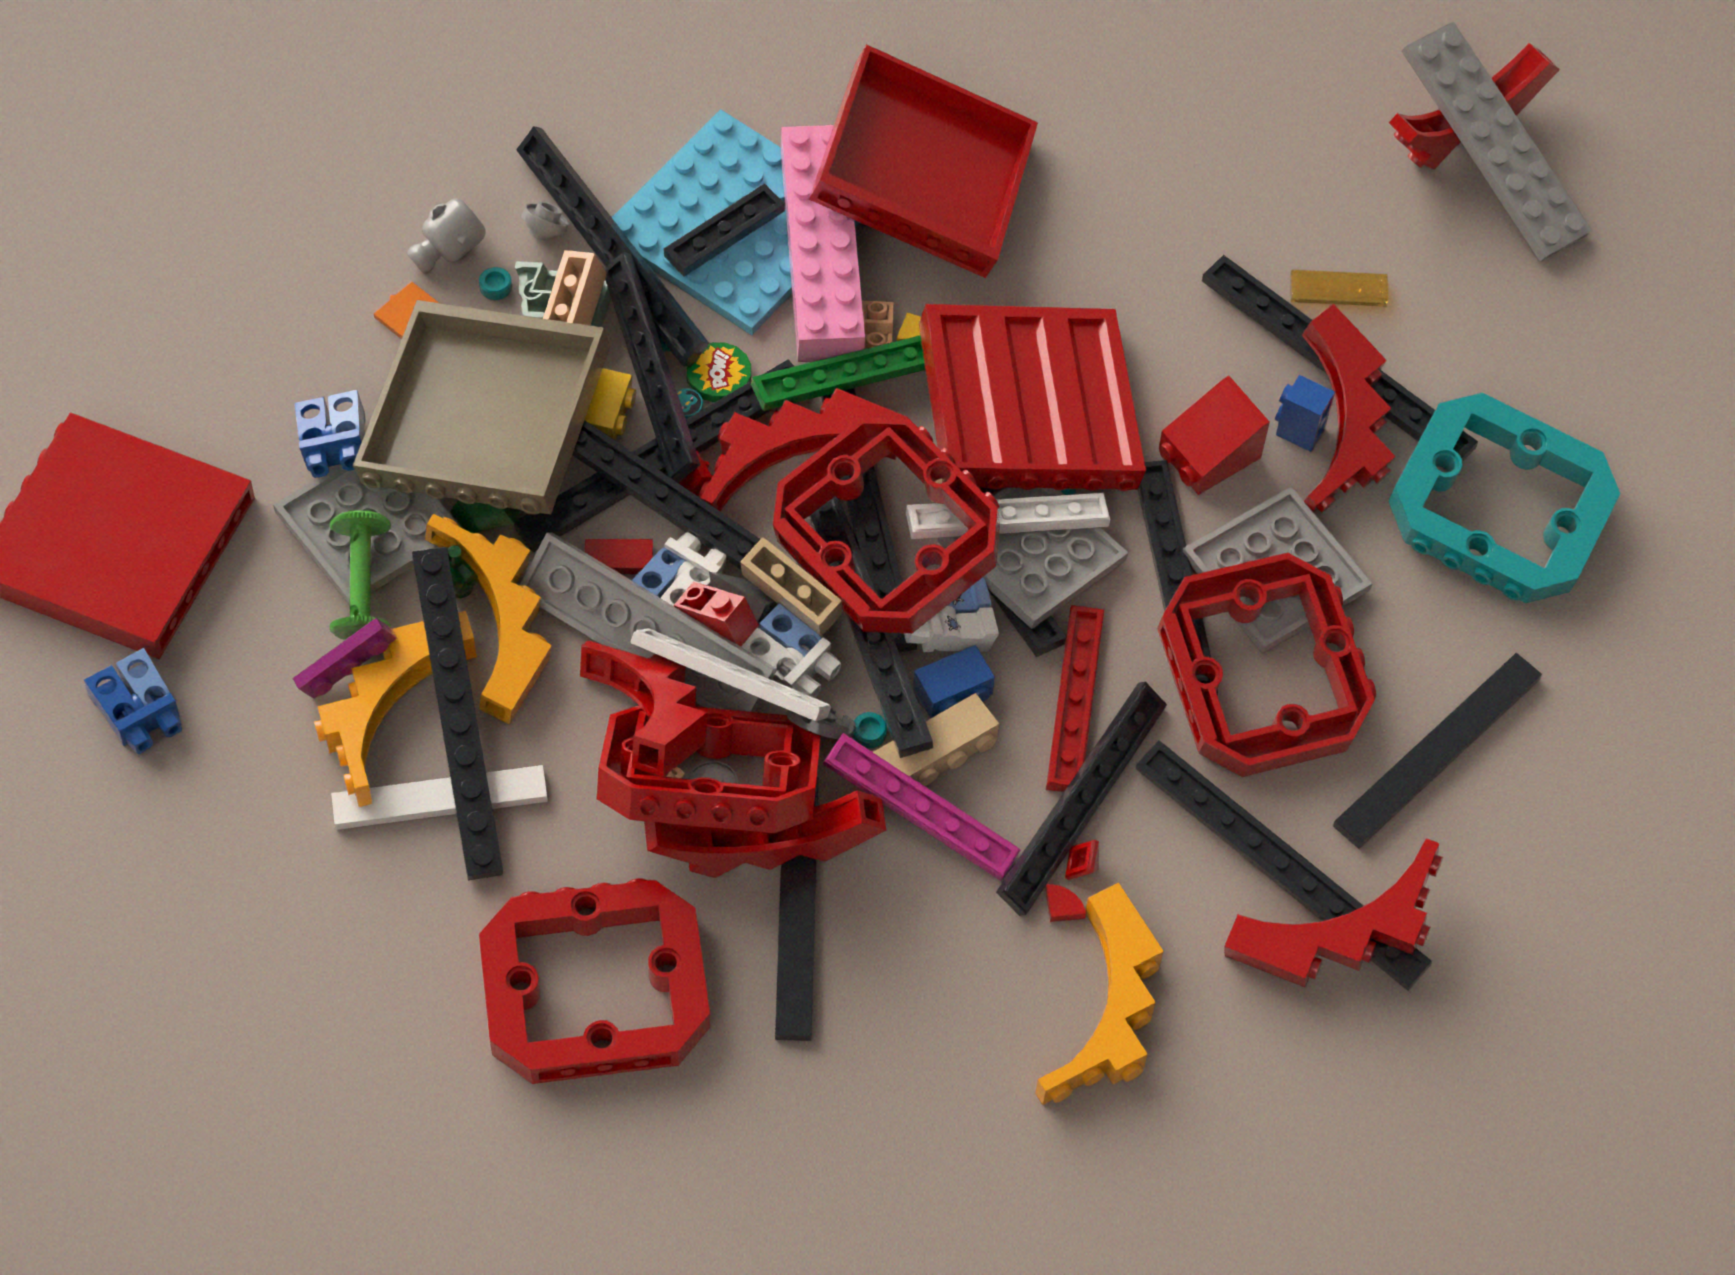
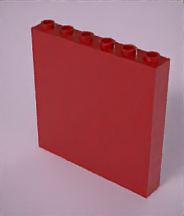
[809,44,1038,279]
[0,412,255,660]

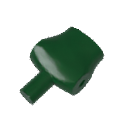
[447,545,478,599]

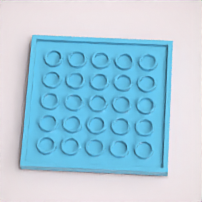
[612,109,860,335]

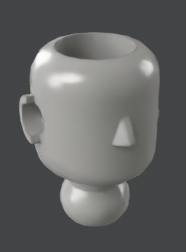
[407,198,486,273]

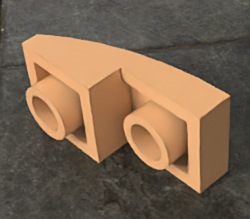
[862,301,894,349]

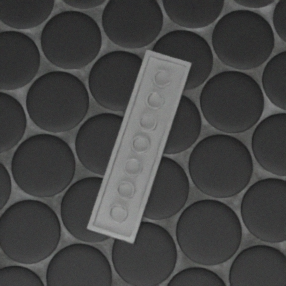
[1401,21,1592,262]
[519,533,777,712]

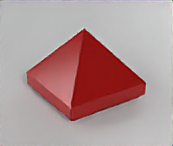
[1065,839,1099,880]

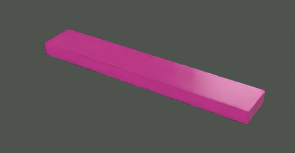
[823,733,1021,881]

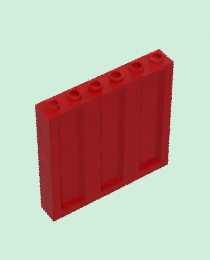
[919,304,1146,491]

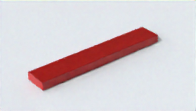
[1046,605,1105,792]

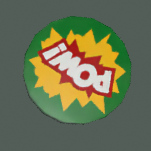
[686,342,751,402]

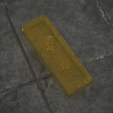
[1290,270,1389,307]

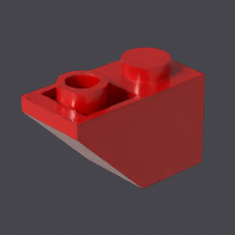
[673,581,759,647]

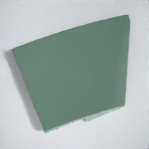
[515,261,611,327]

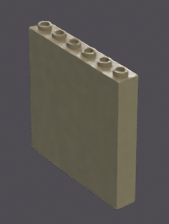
[353,300,610,514]

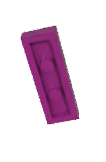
[292,618,397,699]

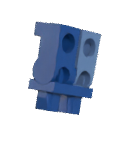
[294,390,366,478]
[84,648,182,754]

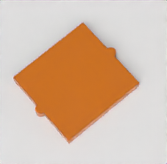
[374,281,439,339]

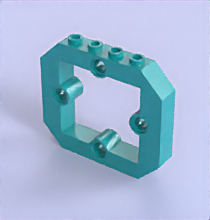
[1388,392,1621,603]

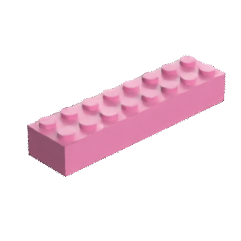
[781,125,865,362]

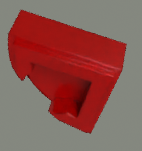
[1045,884,1086,922]

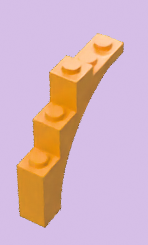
[425,514,552,725]
[314,611,477,807]
[1035,882,1164,1105]

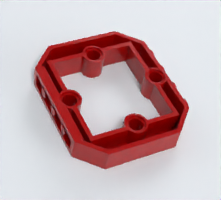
[773,417,1000,634]
[1157,552,1376,777]
[597,705,821,833]
[479,878,710,1084]

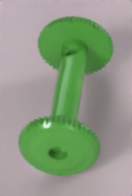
[330,510,391,640]

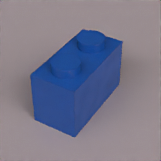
[1275,375,1335,452]
[913,645,995,719]

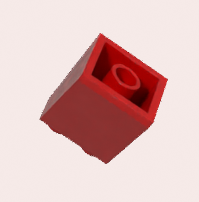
[1158,376,1270,495]

